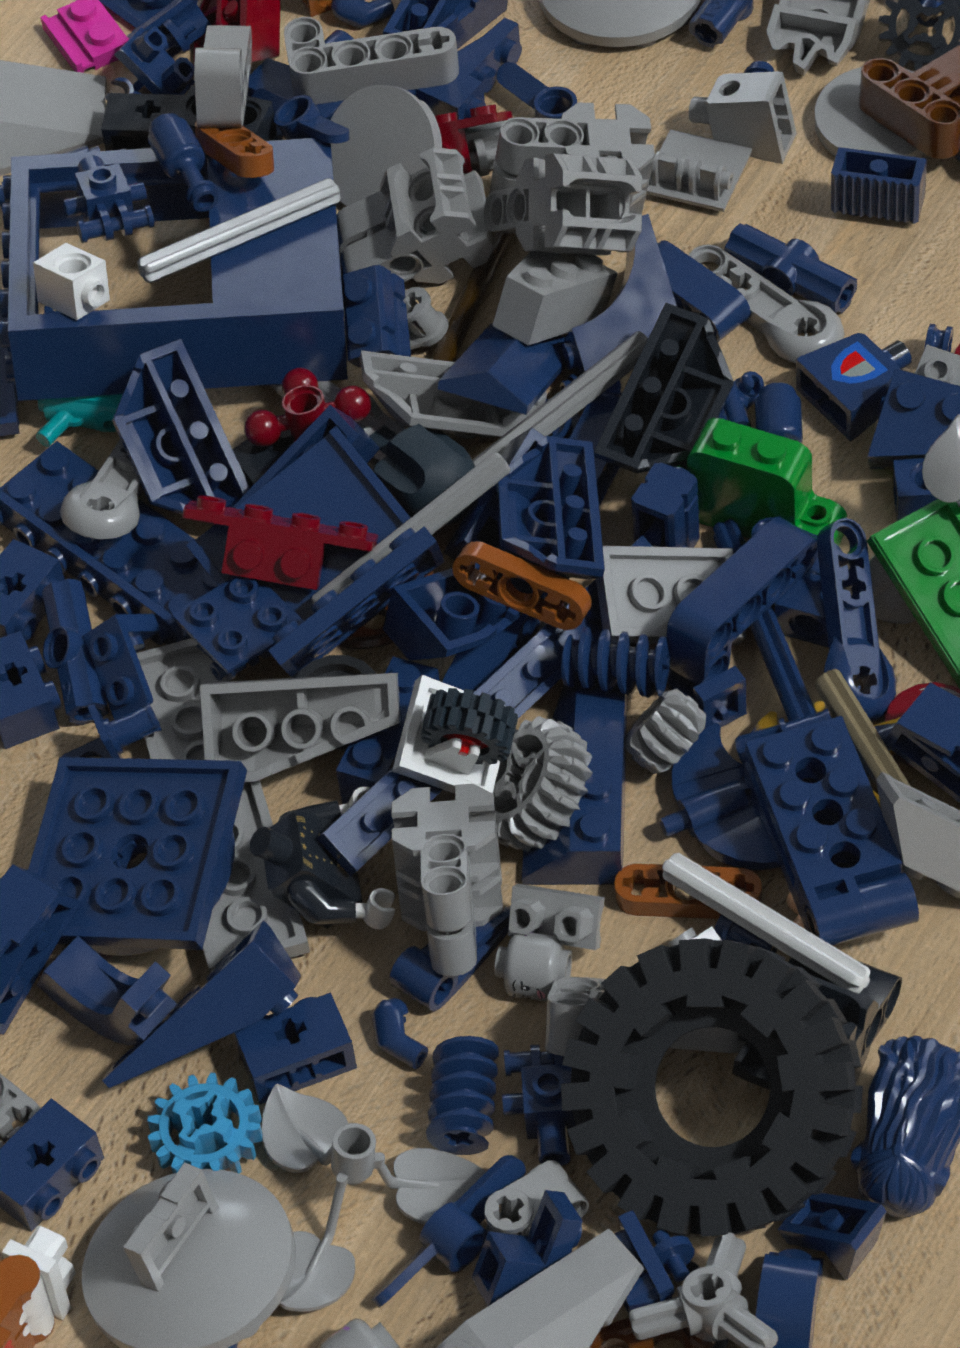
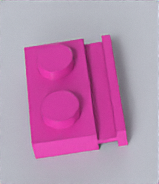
[40,0,129,73]

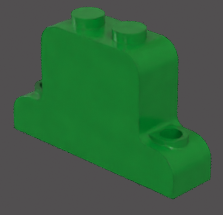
[673,418,848,546]

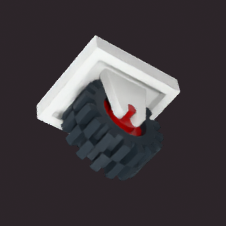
[392,675,518,794]

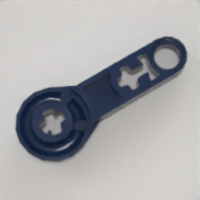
[817,518,897,722]

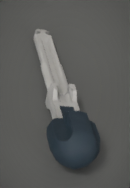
[270,381,476,526]

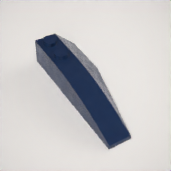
[522,643,628,885]

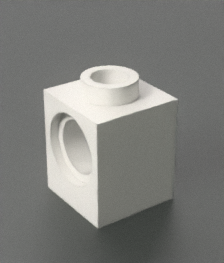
[33,243,110,320]

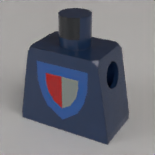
[796,333,912,442]

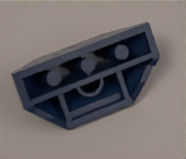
[112,339,250,525]
[496,436,605,580]

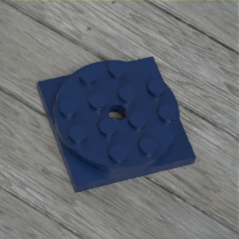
[28,757,247,956]

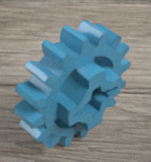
[147,1073,263,1174]

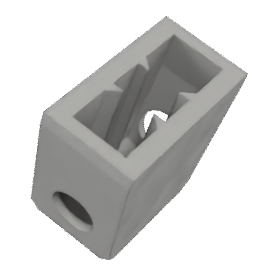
[689,71,797,164]

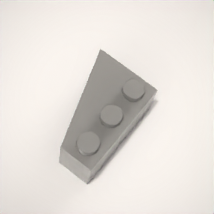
[492,251,618,345]

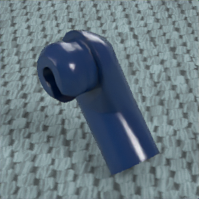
[723,371,764,427]

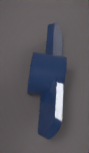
[496,62,577,119]
[252,88,350,144]
[371,1155,526,1308]

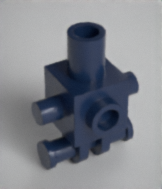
[63,155,155,243]
[502,1044,575,1166]

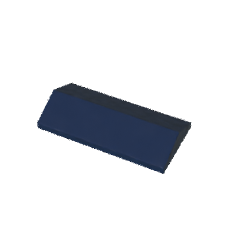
[437,323,566,415]

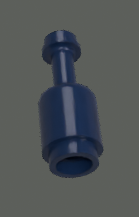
[148,113,218,212]
[755,383,803,443]

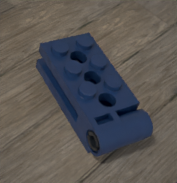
[744,716,919,946]

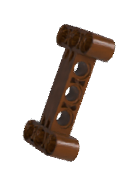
[859,45,960,159]

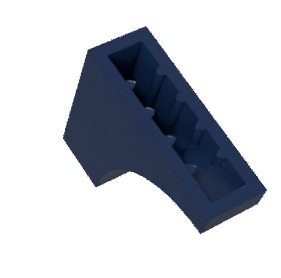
[561,214,677,378]

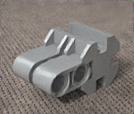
[489,102,655,216]
[336,147,494,284]
[483,153,642,256]
[392,783,503,976]

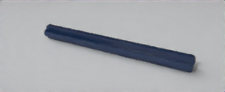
[713,519,816,721]

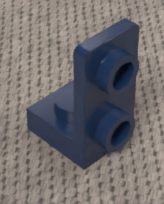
[83,614,160,720]
[666,666,747,728]

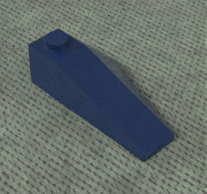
[383,551,571,661]
[102,920,301,1088]

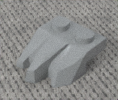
[766,0,870,76]

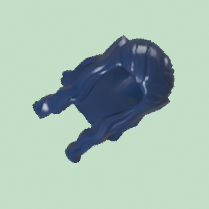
[851,1035,960,1217]

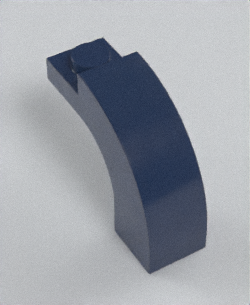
[37,936,177,1046]

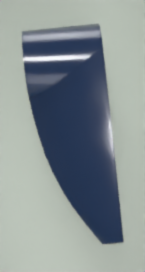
[389,906,511,1011]

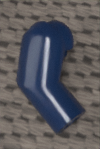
[330,0,395,28]
[372,998,429,1070]

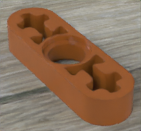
[195,121,274,178]
[452,541,592,630]
[614,863,762,919]

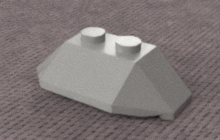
[359,350,547,439]
[876,772,960,898]

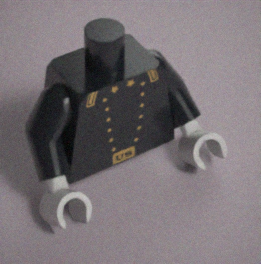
[250,787,395,929]

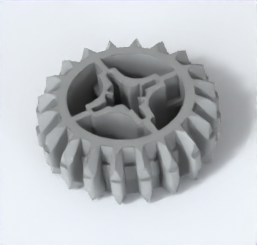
[493,716,592,852]

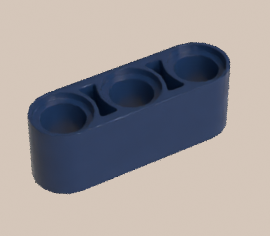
[658,240,751,342]

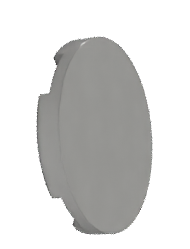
[815,67,926,158]
[331,85,442,206]

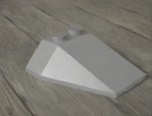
[0,60,107,176]

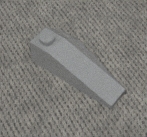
[200,673,401,782]

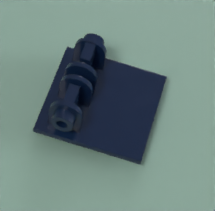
[171,576,304,681]

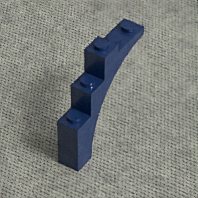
[247,17,522,120]

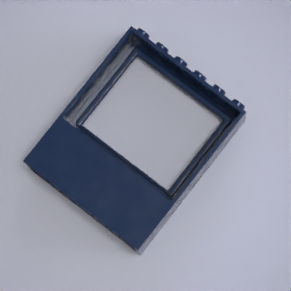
[0,138,348,401]

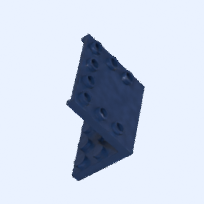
[186,426,445,678]

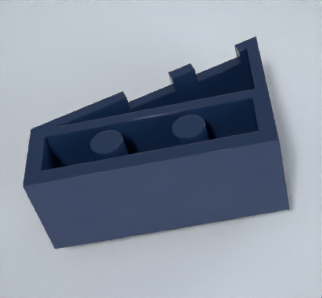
[884,682,960,803]

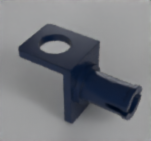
[62,702,162,758]

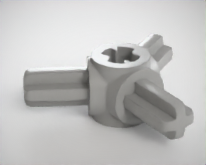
[629,1232,778,1348]

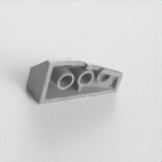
[436,1229,644,1348]

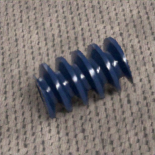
[561,626,670,698]
[426,1036,499,1155]

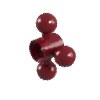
[244,368,371,447]

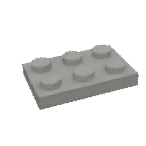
[596,546,746,645]

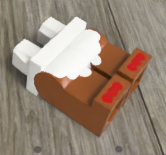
[0,1226,76,1348]

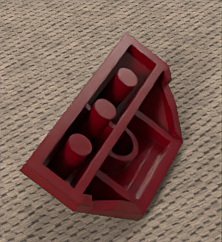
[194,0,280,77]

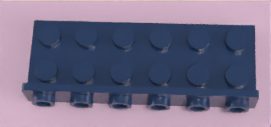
[0,441,218,645]

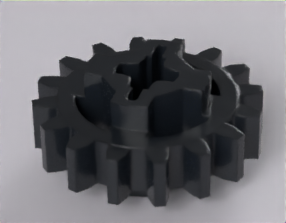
[878,0,960,71]

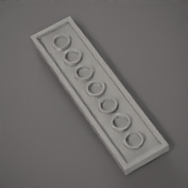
[136,638,310,973]

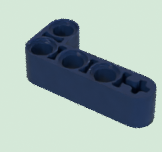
[666,516,818,686]

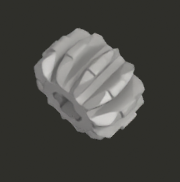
[624,689,706,774]

